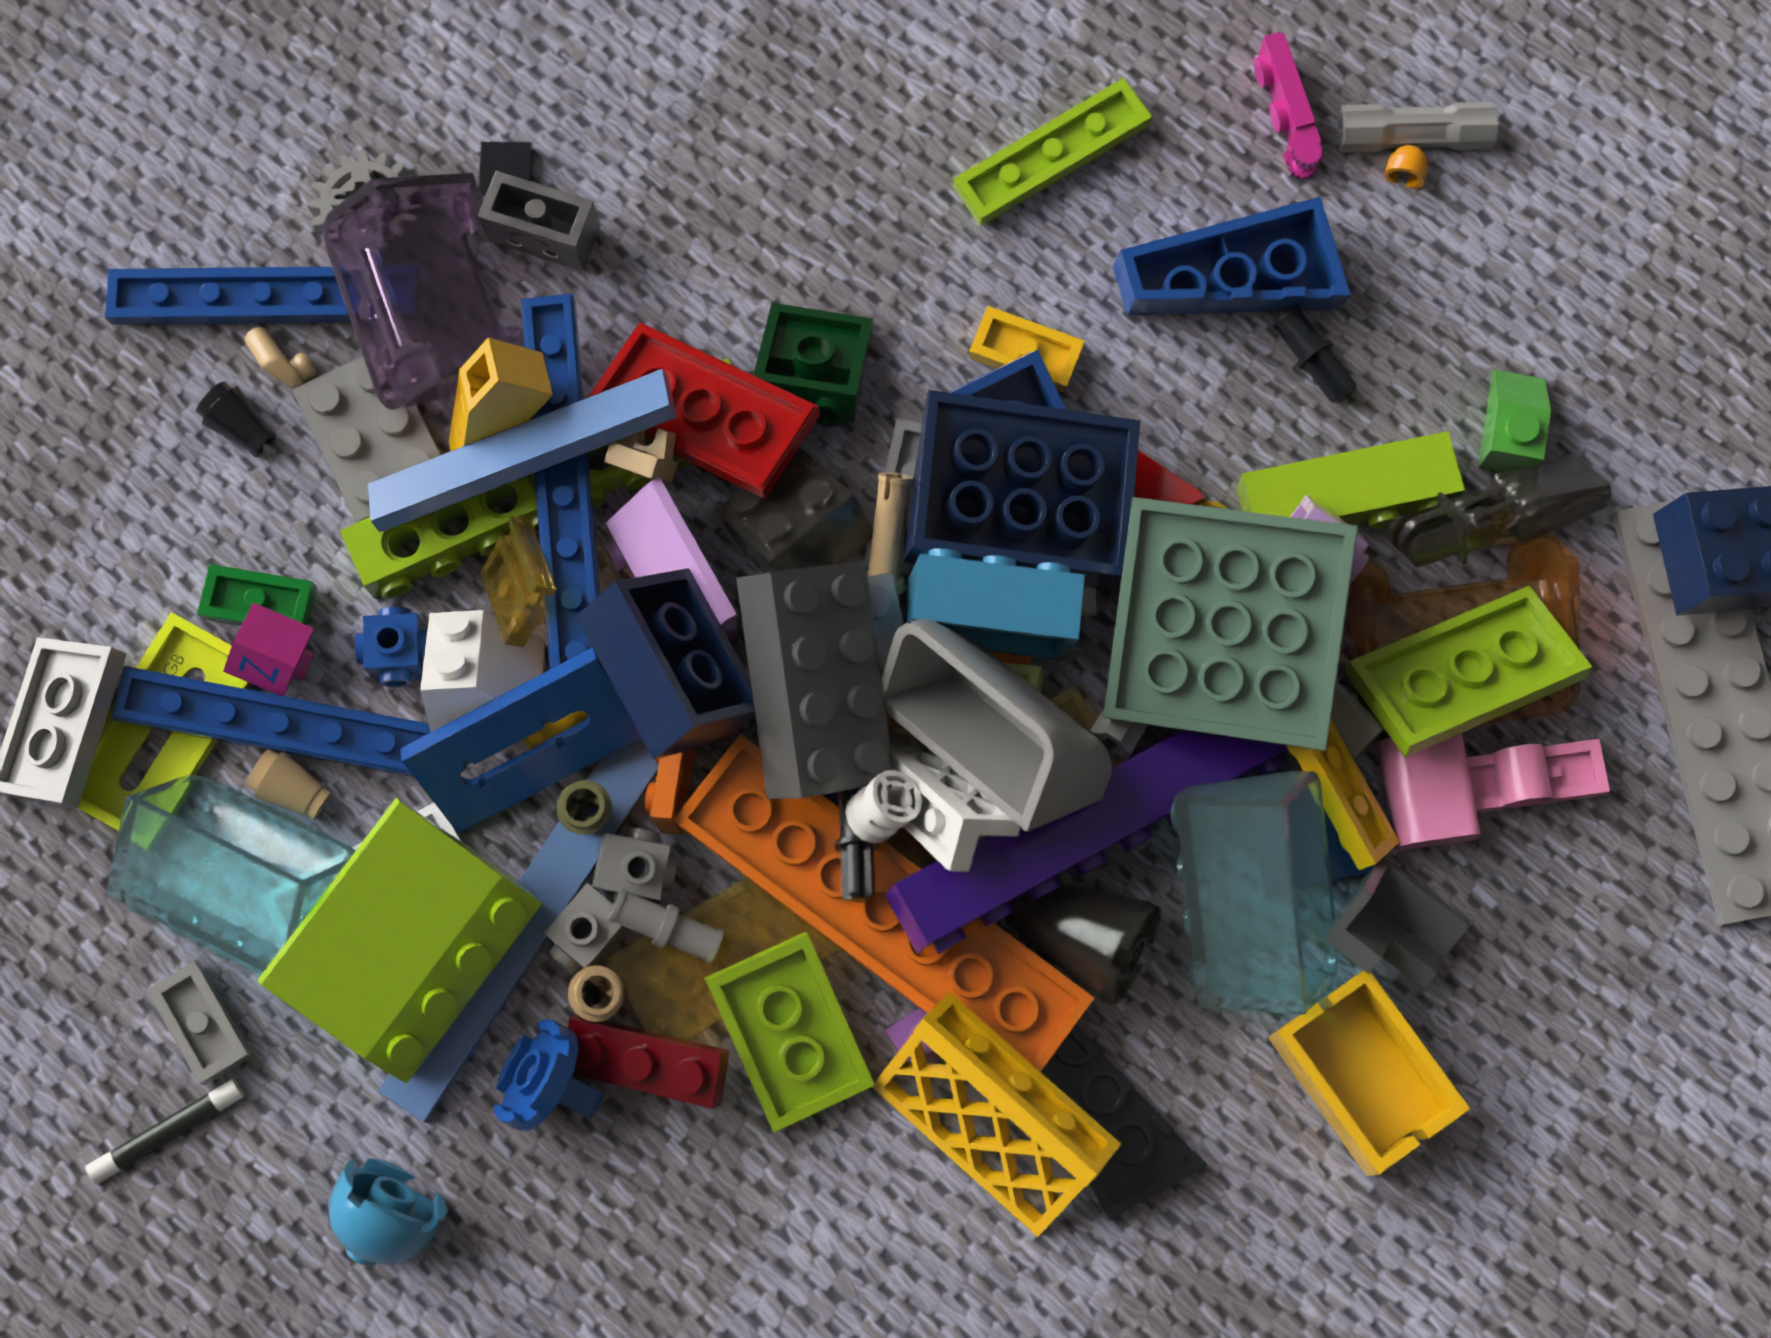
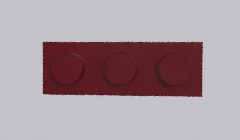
[568,1015,730,1109]

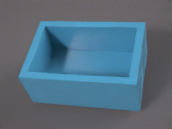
[904,549,1085,661]

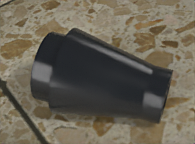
[196,381,276,457]

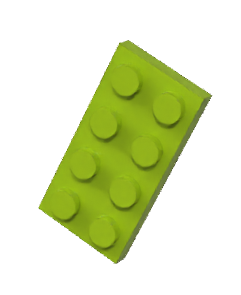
[1345,585,1592,758]

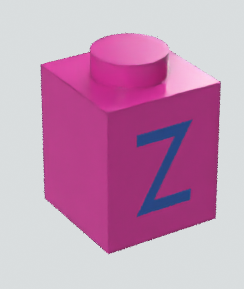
[223,603,316,696]

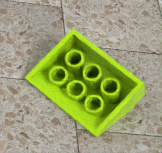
[257,798,543,1084]

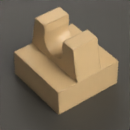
[604,428,678,482]

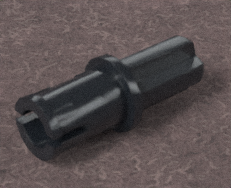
[1272,306,1357,403]
[835,789,879,903]

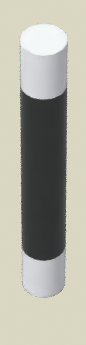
[86,1078,245,1185]

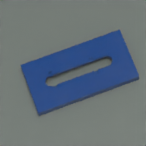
[400,648,641,834]

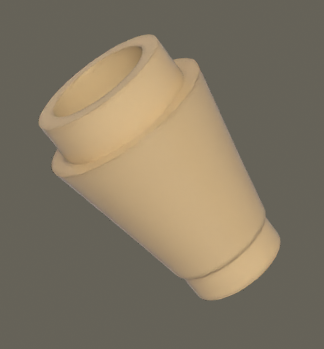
[246,749,332,820]
[568,966,624,1022]

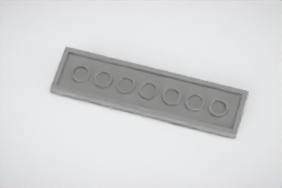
[1612,500,1771,926]

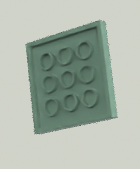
[1103,497,1358,750]

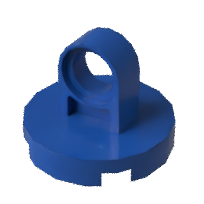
[494,1020,605,1131]

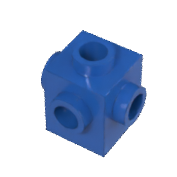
[355,607,428,687]

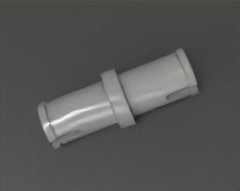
[607,888,724,964]

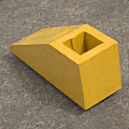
[448,337,553,451]

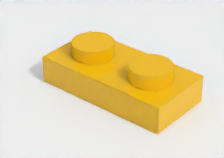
[969,306,1085,394]

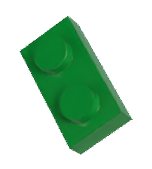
[197,564,317,626]

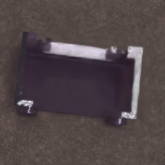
[323,173,524,410]

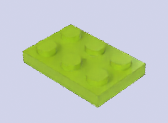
[705,931,875,1133]

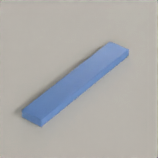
[368,369,676,533]

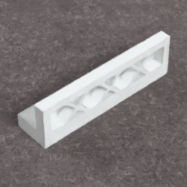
[862,728,1020,872]

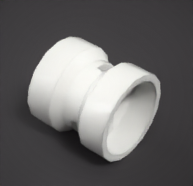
[846,770,922,843]

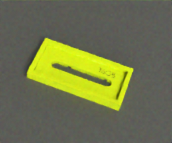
[78,612,253,849]

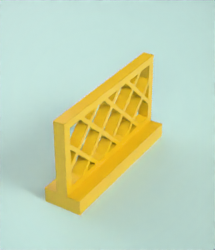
[872,991,1121,1237]

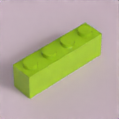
[1236,431,1465,530]

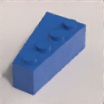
[1113,197,1351,315]

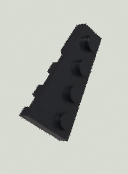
[1041,1024,1207,1220]

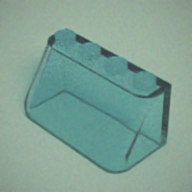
[1171,771,1339,1014]
[106,775,356,977]

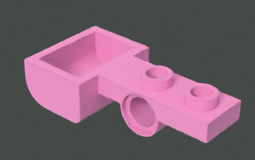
[1376,733,1610,851]

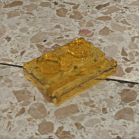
[480,516,556,647]

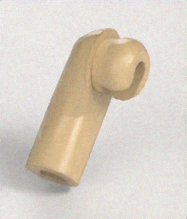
[245,327,317,388]

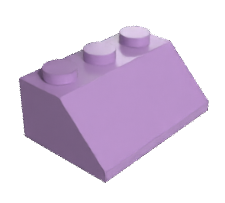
[603,477,739,645]

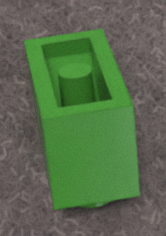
[1478,370,1551,478]

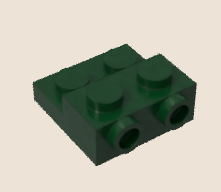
[753,303,873,427]

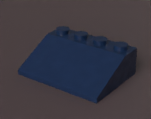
[903,390,1140,591]

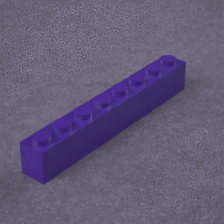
[885,730,1288,954]

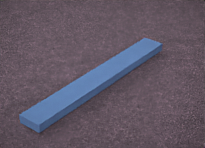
[378,738,659,1122]

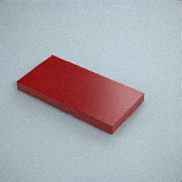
[587,322,820,499]

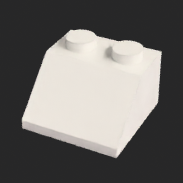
[420,610,545,732]

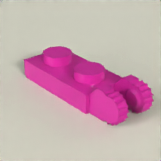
[1254,32,1324,180]

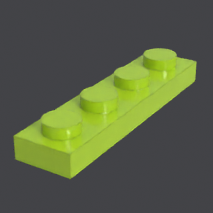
[953,78,1152,227]

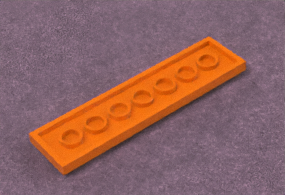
[674,734,1094,1072]

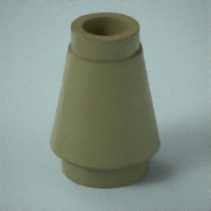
[557,780,612,835]

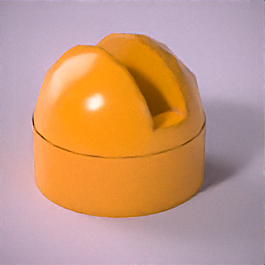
[1384,145,1428,189]

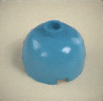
[328,1158,448,1266]

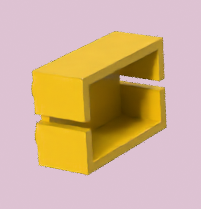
[1267,970,1470,1176]

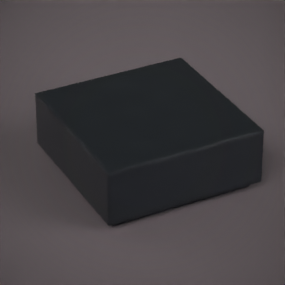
[478,142,534,195]

